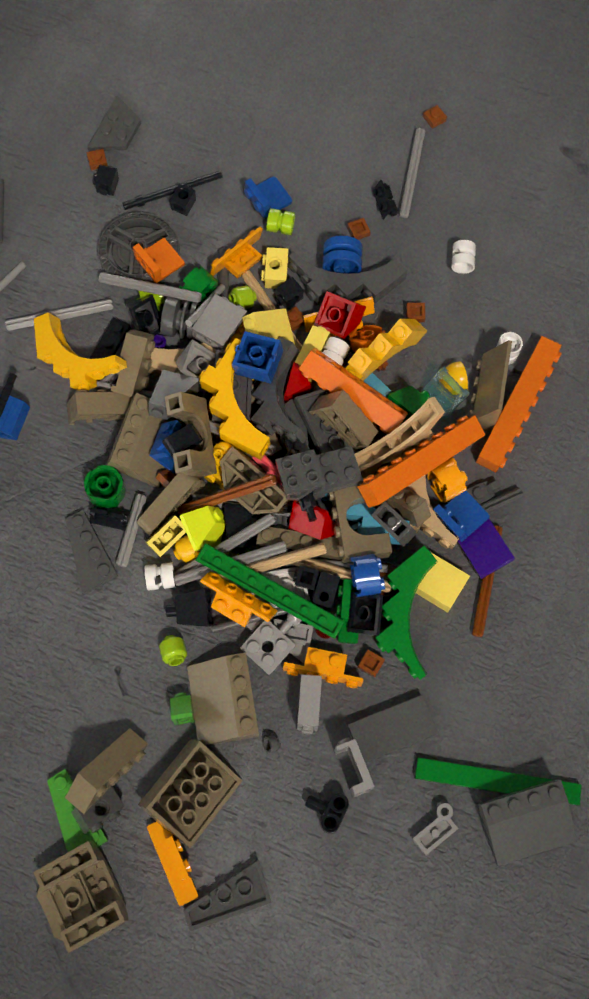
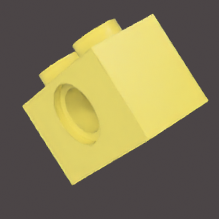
[261,247,288,289]
[145,515,186,557]

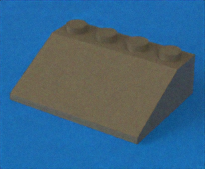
[468,340,512,432]
[106,393,183,488]
[187,653,259,746]
[138,739,242,848]

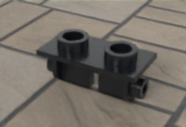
[373,180,398,219]
[89,505,130,531]

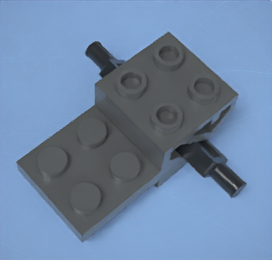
[276,440,363,522]

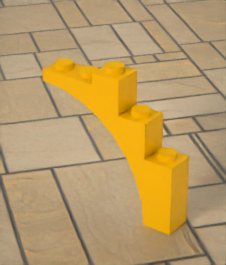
[34,313,127,391]
[330,319,427,393]
[199,338,271,460]

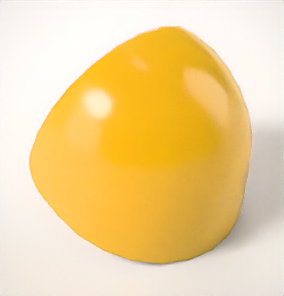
[439,361,468,395]

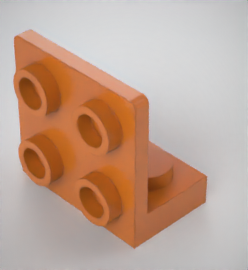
[133,238,185,283]

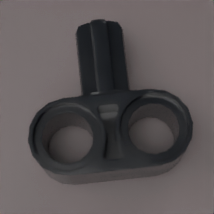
[162,423,203,458]
[305,794,349,834]

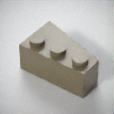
[111,329,155,397]
[67,390,132,425]
[308,390,378,450]

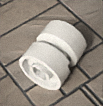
[451,240,476,274]
[496,332,523,364]
[322,337,350,366]
[145,562,175,591]

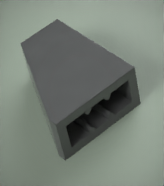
[148,370,199,420]

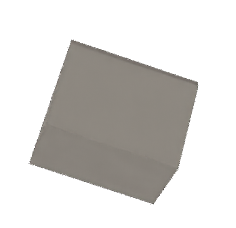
[176,340,215,384]

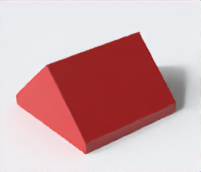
[284,362,311,402]
[289,500,335,540]

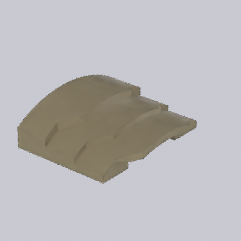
[34,840,129,953]

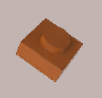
[423,105,447,129]
[86,149,108,171]
[347,218,371,240]
[406,303,426,322]
[287,306,304,332]
[156,469,177,488]
[358,650,385,678]

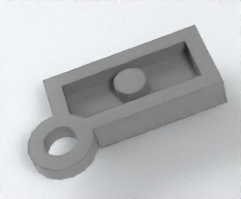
[412,803,458,856]

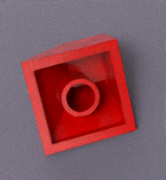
[314,291,366,339]

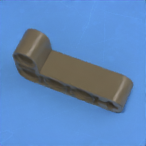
[137,474,206,537]

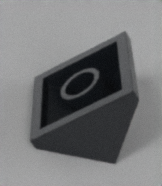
[126,295,161,336]
[347,592,383,636]

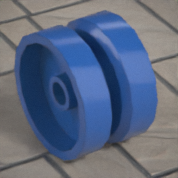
[322,236,362,274]

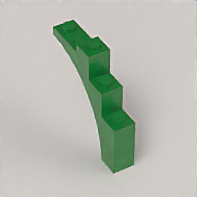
[376,546,438,680]

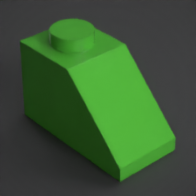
[170,693,195,725]

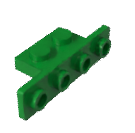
[336,579,359,644]

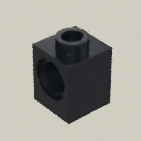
[170,184,196,216]
[275,277,304,310]

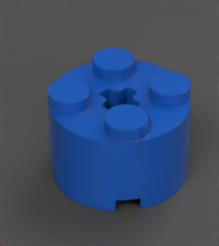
[350,554,385,597]

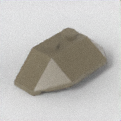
[220,446,288,514]

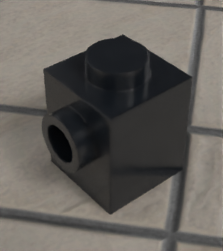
[93,165,119,196]
[293,565,321,591]

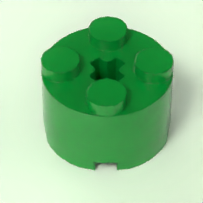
[179,266,218,305]
[84,465,126,508]

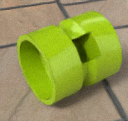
[267,208,295,235]

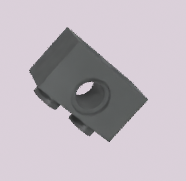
[371,501,417,547]
[72,786,124,834]

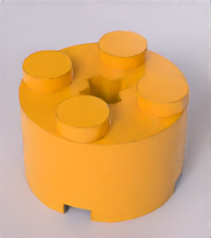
[426,457,468,503]

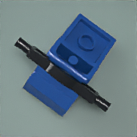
[0,373,30,440]

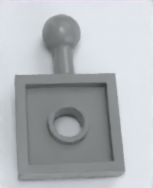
[240,611,302,675]

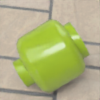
[228,286,257,310]
[159,635,187,666]

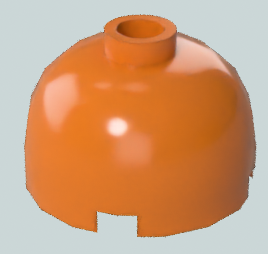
[349,325,386,353]

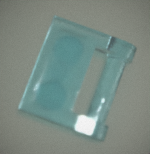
[423,367,470,417]

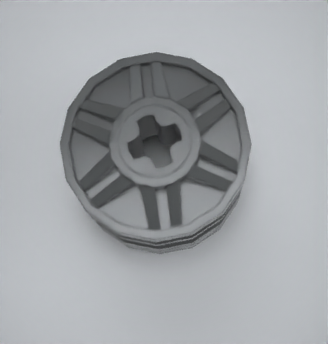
[160,297,200,340]

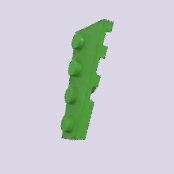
[47,769,109,852]

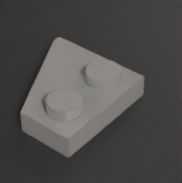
[273,619,313,663]

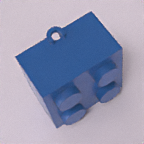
[232,331,284,384]

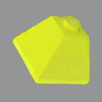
[179,506,226,551]

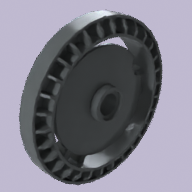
[98,212,180,284]

